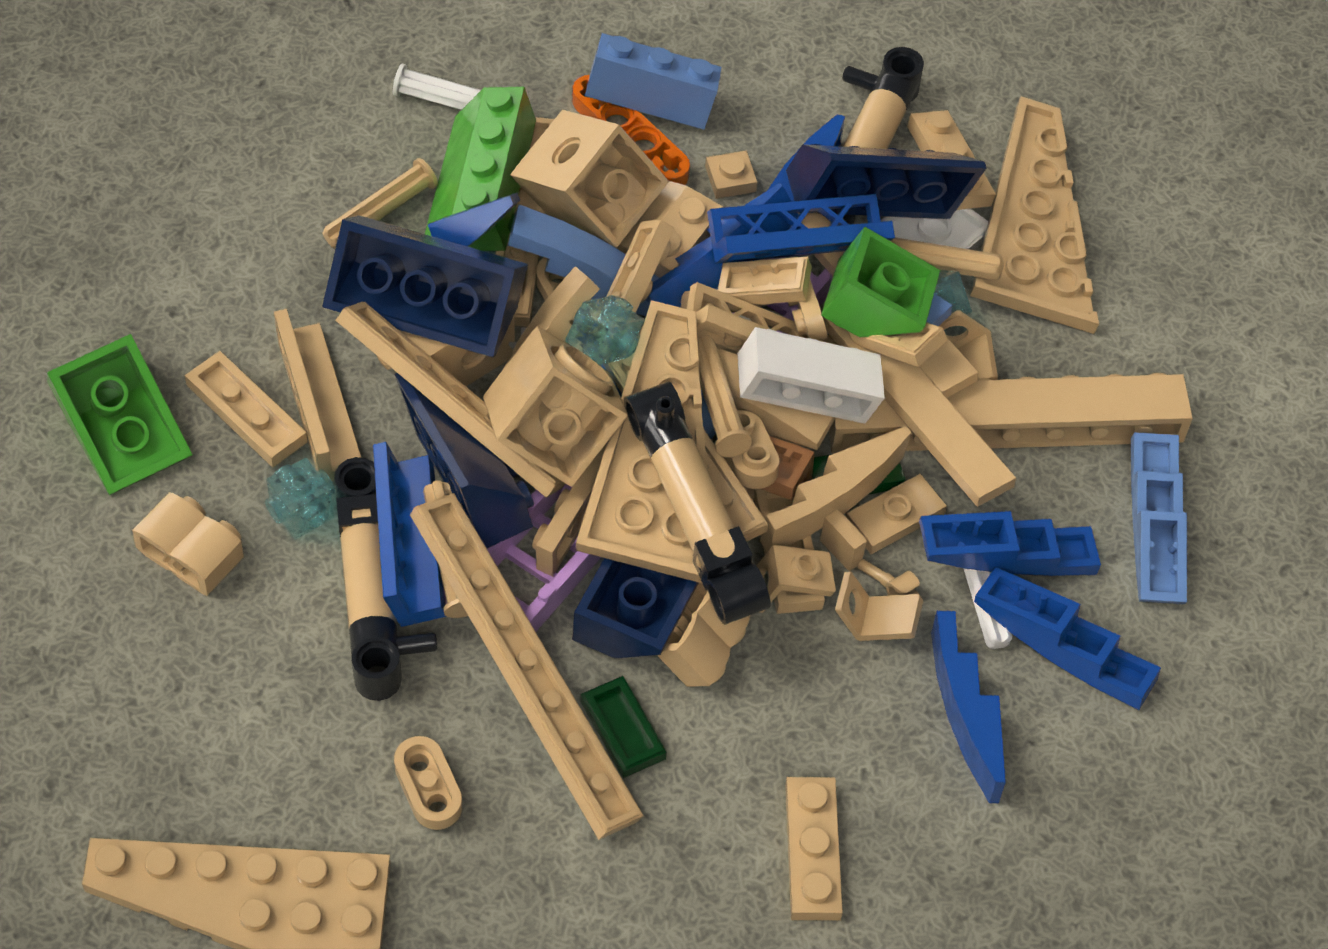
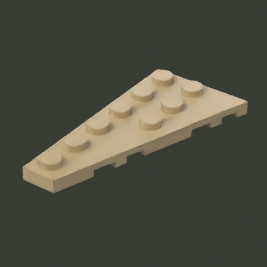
[970,96,1099,334]
[576,300,707,583]
[82,838,391,949]

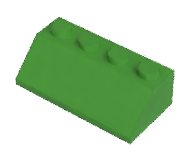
[425,86,536,251]

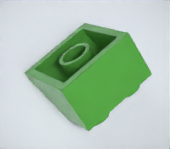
[821,227,940,337]

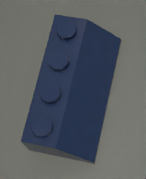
[786,144,987,219]
[322,215,528,357]
[394,373,534,548]
[572,558,699,659]

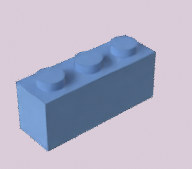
[585,33,721,130]

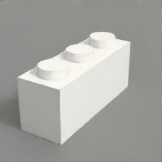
[737,327,885,424]

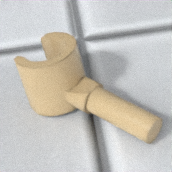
[858,559,920,596]

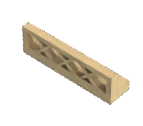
[687,282,838,354]
[274,309,361,484]

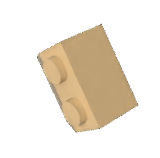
[615,181,723,278]

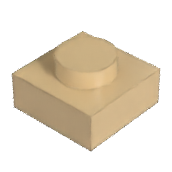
[705,150,757,199]

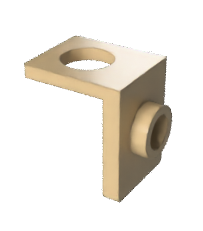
[939,310,998,380]
[757,545,836,613]
[835,571,923,641]

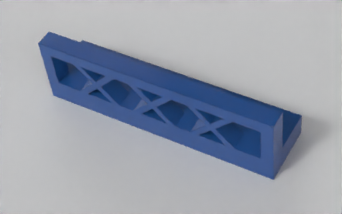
[707,194,895,264]
[373,442,447,627]

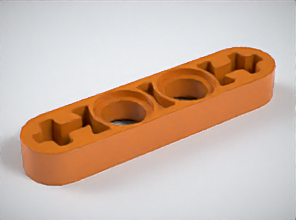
[572,75,690,185]

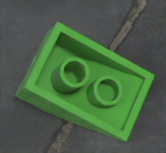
[47,334,193,496]

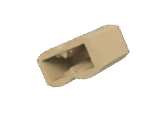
[132,492,244,596]
[657,583,750,687]

